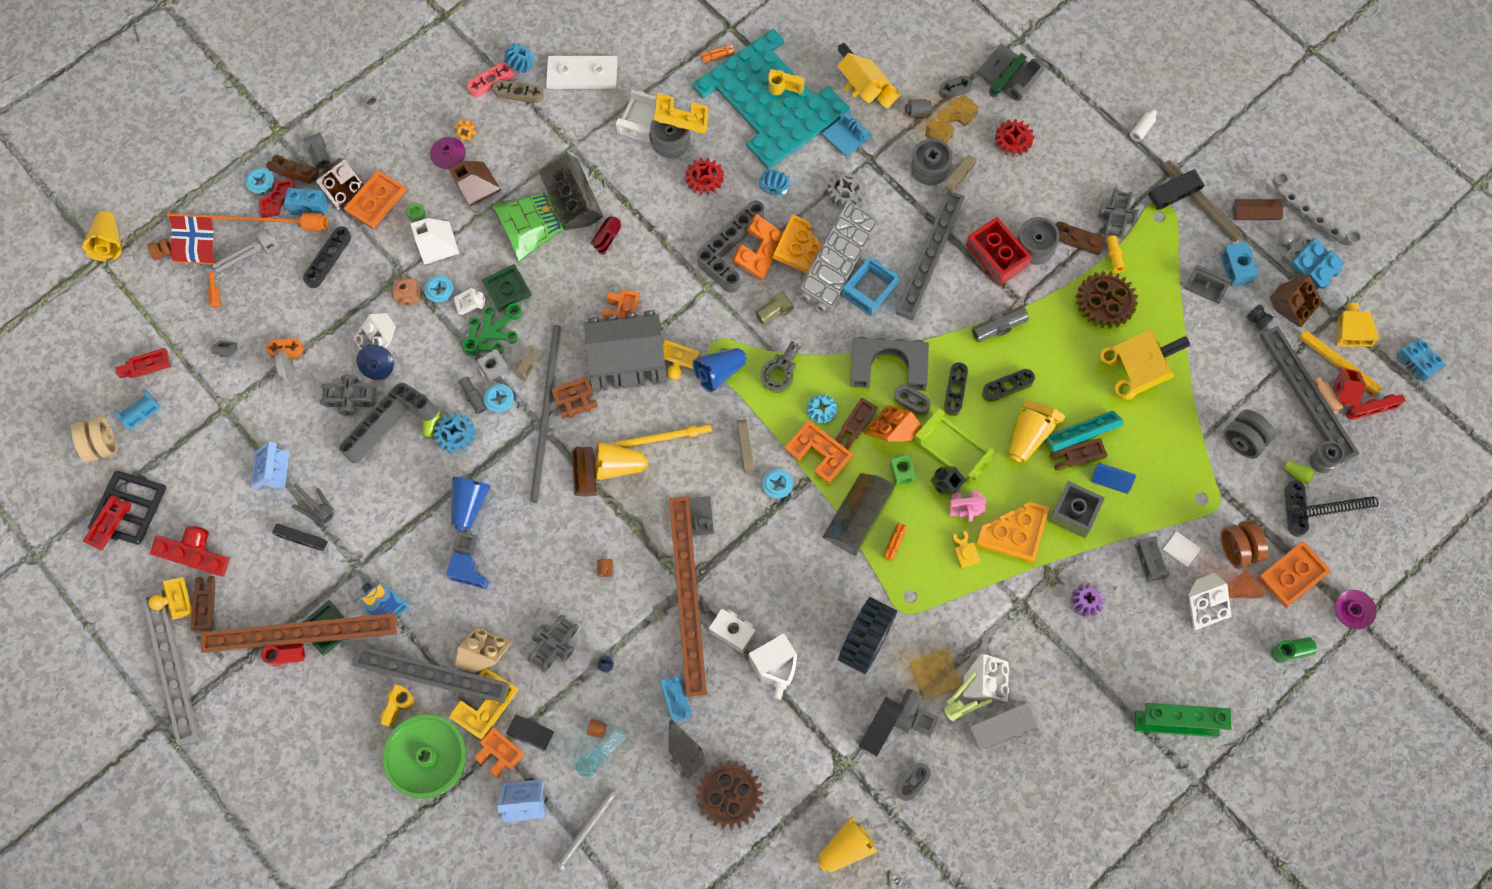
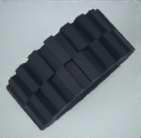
[838,597,897,674]

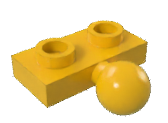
[663,340,701,380]
[1023,399,1065,425]
[148,577,192,620]

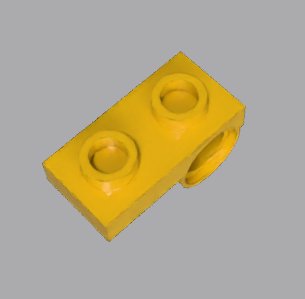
[769,69,804,95]
[380,684,415,729]

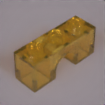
[925,94,979,143]

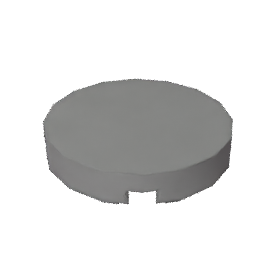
[275,350,294,387]

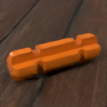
[701,44,734,63]
[883,523,907,561]

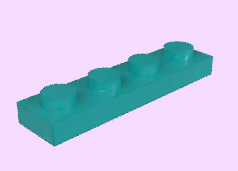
[1045,410,1123,452]

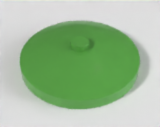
[383,714,467,799]

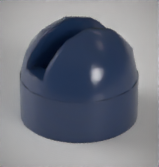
[597,656,614,673]

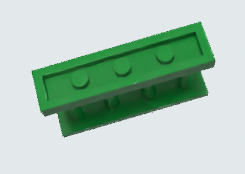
[1135,703,1232,738]

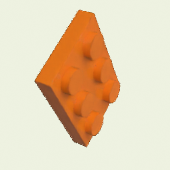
[344,170,407,230]
[1258,541,1331,608]

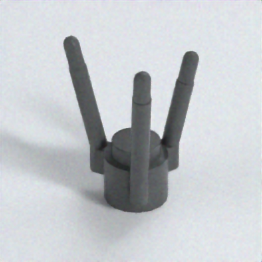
[292,484,334,524]

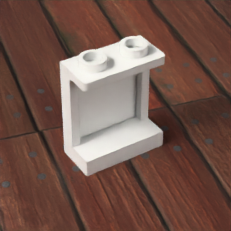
[616,90,656,143]

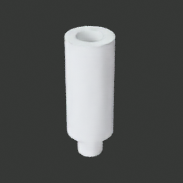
[1130,110,1157,142]

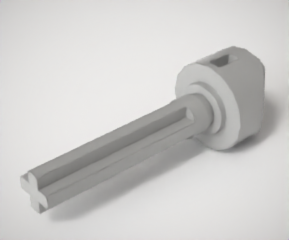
[211,225,280,273]

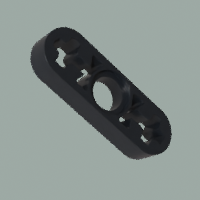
[944,362,968,416]
[982,369,1035,402]
[1284,480,1309,537]
[272,524,328,551]

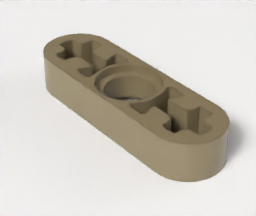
[493,80,544,103]
[944,155,977,193]
[737,419,754,473]

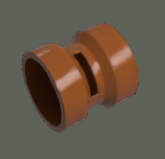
[147,238,171,261]

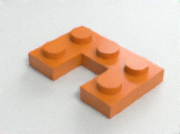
[732,214,783,281]
[784,420,853,485]

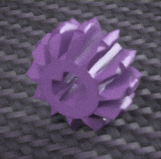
[1070,583,1105,618]

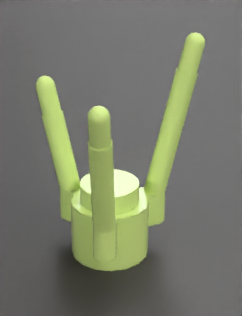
[944,672,992,721]

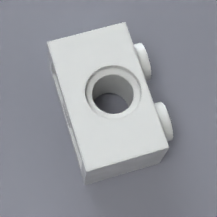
[709,609,756,654]

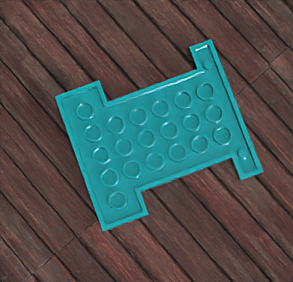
[692,28,851,169]

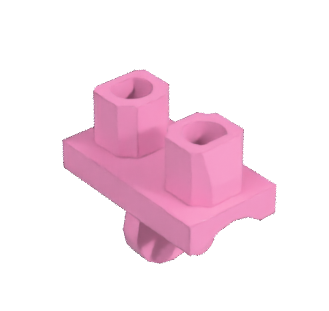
[949,491,986,522]

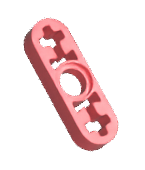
[467,62,514,97]

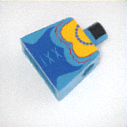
[360,582,410,617]

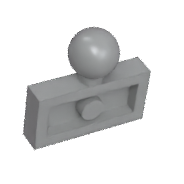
[1279,232,1314,270]

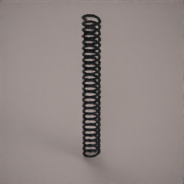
[1288,496,1379,520]

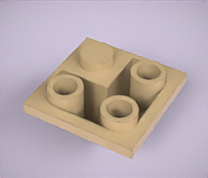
[455,627,512,673]

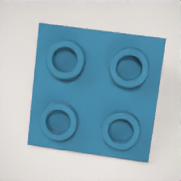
[822,111,872,157]
[1397,337,1446,382]

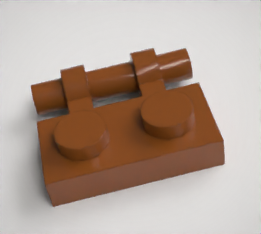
[552,377,598,419]

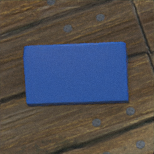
[1091,463,1136,494]

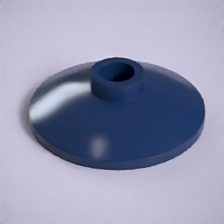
[356,344,394,380]

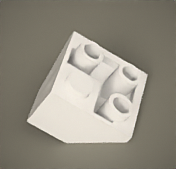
[411,218,459,265]
[353,313,396,366]
[1188,573,1232,630]
[963,654,1009,703]

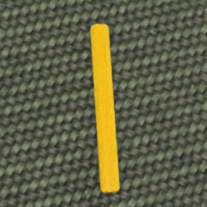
[1299,330,1382,395]

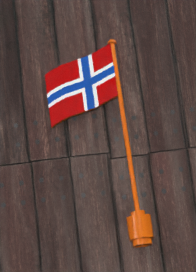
[166,212,328,265]

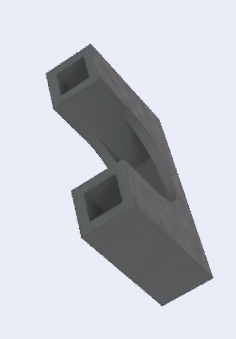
[850,337,929,391]

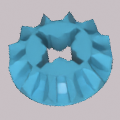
[245,168,275,195]
[424,276,454,304]
[484,384,514,413]
[807,394,837,423]
[762,469,793,500]

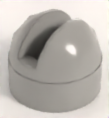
[364,96,379,111]

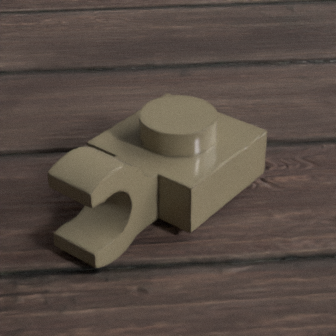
[516,345,541,381]

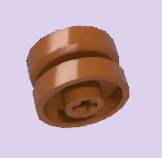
[1221,519,1268,569]

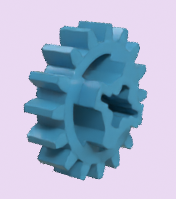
[433,412,476,454]

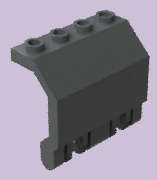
[584,310,668,392]

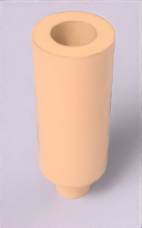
[1314,377,1344,414]

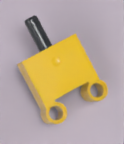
[837,43,900,108]
[1100,329,1190,400]

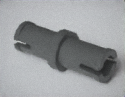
[458,377,487,414]

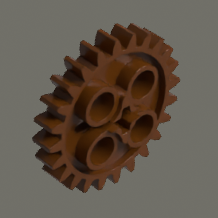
[1076,271,1138,329]
[696,760,764,830]

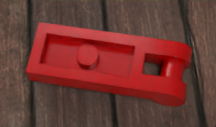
[1346,394,1406,420]
[83,495,132,551]

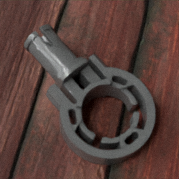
[761,341,801,392]

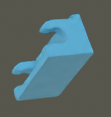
[114,389,161,431]
[660,676,692,723]

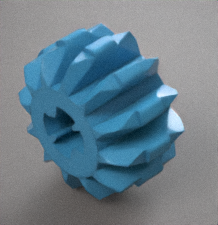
[504,43,534,73]
[759,169,790,196]

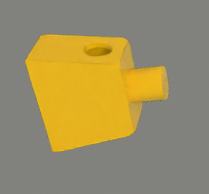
[1336,303,1379,347]

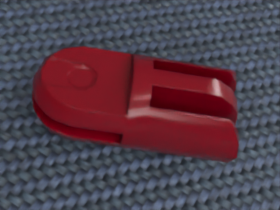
[590,216,621,255]

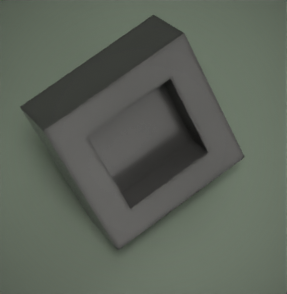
[211,341,237,357]
[453,532,478,556]
[911,709,939,737]

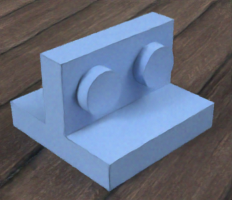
[250,441,289,489]
[497,779,545,822]

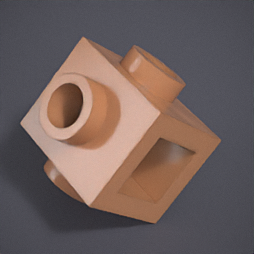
[391,278,420,306]

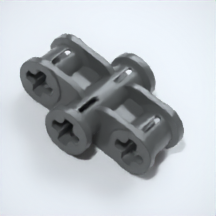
[1098,188,1139,239]
[320,374,376,416]
[527,614,579,673]

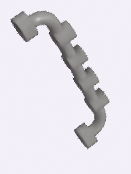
[1272,172,1362,246]

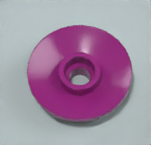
[430,137,466,169]
[1335,590,1377,629]

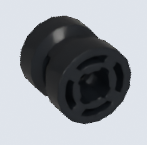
[1246,304,1274,331]

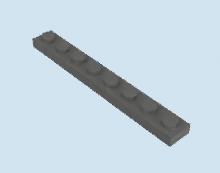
[896,191,965,320]
[1260,326,1360,464]
[352,646,510,704]

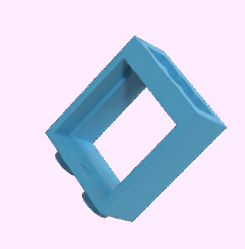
[842,257,899,316]

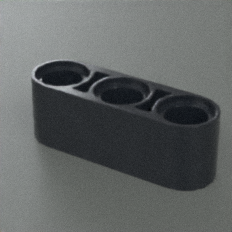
[1148,169,1205,210]
[859,696,904,757]

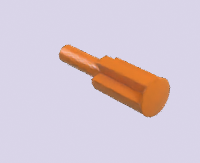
[207,272,221,308]

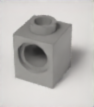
[477,349,509,382]

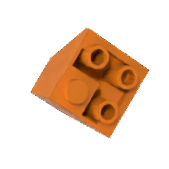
[864,405,922,442]

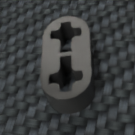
[939,76,972,99]

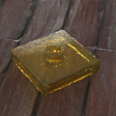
[909,648,962,700]

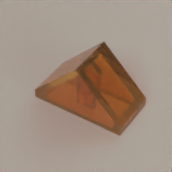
[1228,570,1267,598]

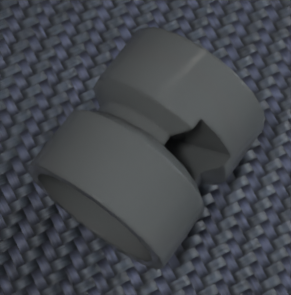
[1310,441,1344,473]

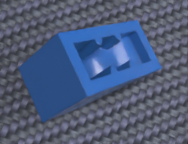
[446,552,489,590]

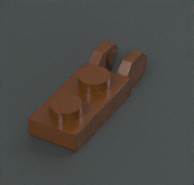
[266,155,319,184]
[1056,221,1106,255]
[835,398,878,450]
[1050,438,1108,471]
[190,576,216,632]

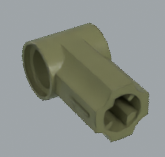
[755,291,795,325]

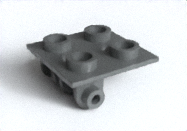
[689,496,714,536]

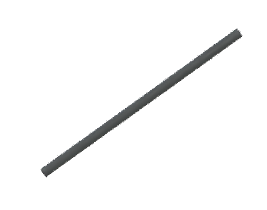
[530,325,561,503]

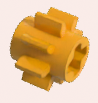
[454,118,477,141]

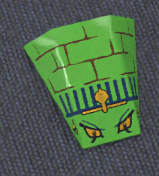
[491,189,578,262]

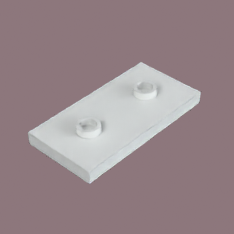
[546,56,618,89]

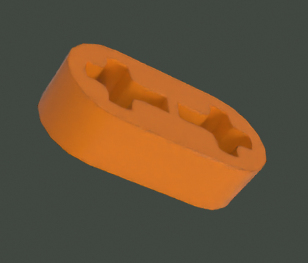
[266,338,304,358]

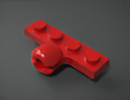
[150,526,230,577]

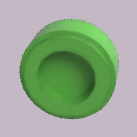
[406,203,426,222]

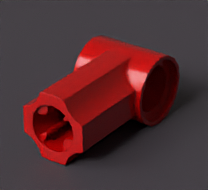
[261,644,305,667]

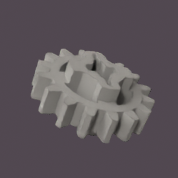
[827,170,866,207]

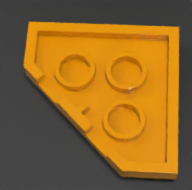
[772,214,821,273]
[976,502,1049,563]

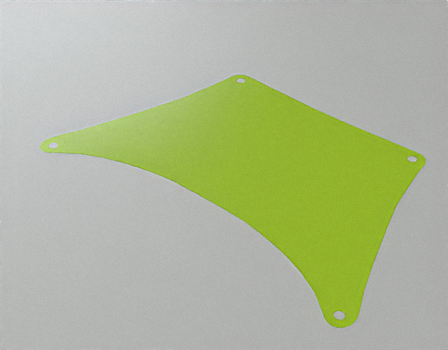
[707,203,1221,615]

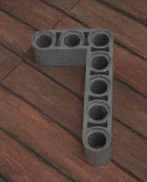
[697,200,764,293]
[339,382,438,463]

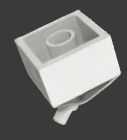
[749,634,797,700]

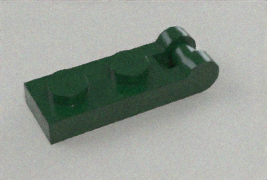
[989,53,1027,97]

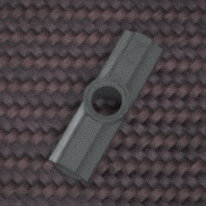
[971,306,1029,343]

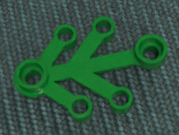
[462,303,522,356]

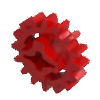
[995,119,1034,157]
[685,158,724,195]

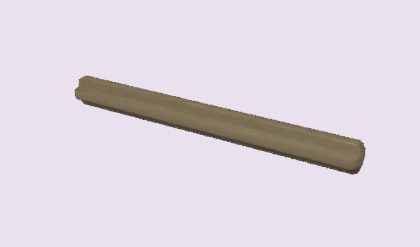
[1163,160,1242,242]

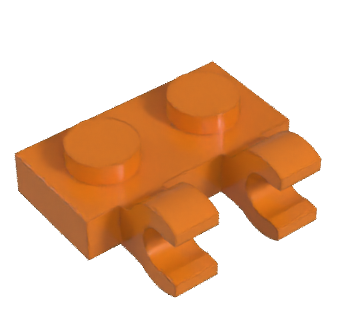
[602,290,640,319]
[474,727,525,779]

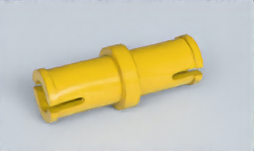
[1105,236,1125,273]

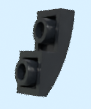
[506,715,554,751]

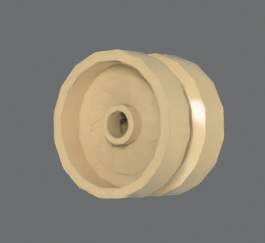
[71,416,117,463]

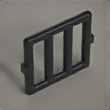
[88,471,167,545]

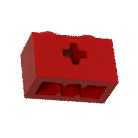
[1333,367,1366,406]

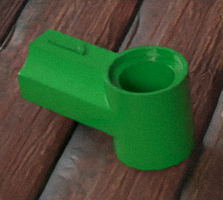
[1271,637,1317,663]

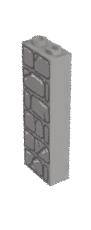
[795,201,878,313]

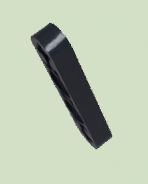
[303,226,351,288]

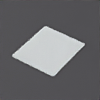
[1163,531,1201,567]

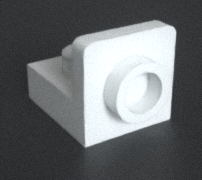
[454,288,486,315]

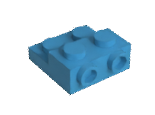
[1290,238,1344,289]

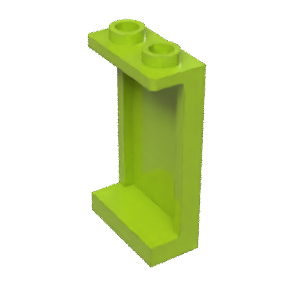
[914,408,994,484]

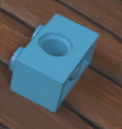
[284,188,329,215]
[1221,242,1258,286]

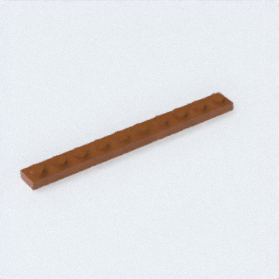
[669,496,707,697]
[201,613,397,653]

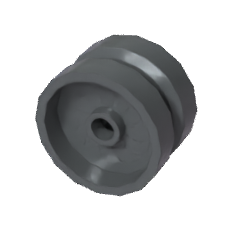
[650,120,690,158]
[911,138,952,185]
[1017,217,1060,265]
[1223,409,1276,459]

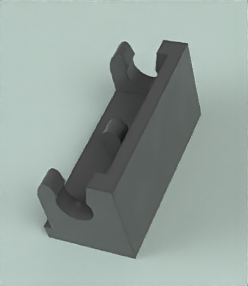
[1185,265,1232,304]
[1135,536,1170,582]

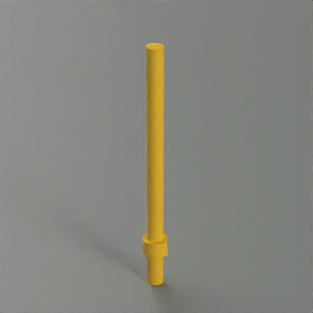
[609,424,712,448]

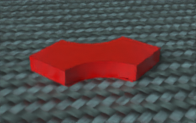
[259,179,296,218]

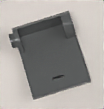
[977,43,1045,101]

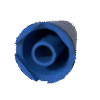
[693,348,747,392]
[451,476,491,532]

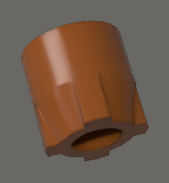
[597,559,613,577]
[587,719,607,738]

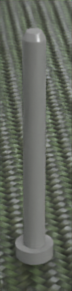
[552,790,616,872]

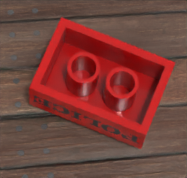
[966,217,1032,285]

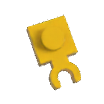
[953,531,980,568]

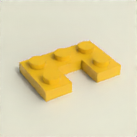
[653,93,708,134]
[449,668,519,740]

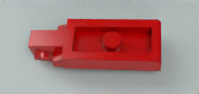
[115,348,171,378]

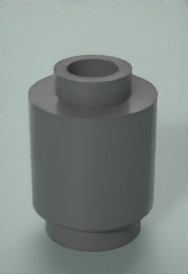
[905,99,932,118]

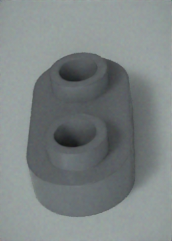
[894,385,931,415]
[896,763,931,801]

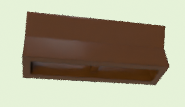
[1232,199,1283,220]
[571,446,597,497]

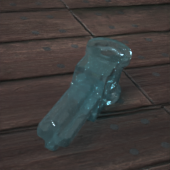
[576,728,627,779]

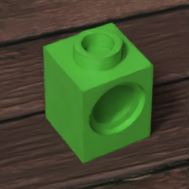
[890,454,916,486]

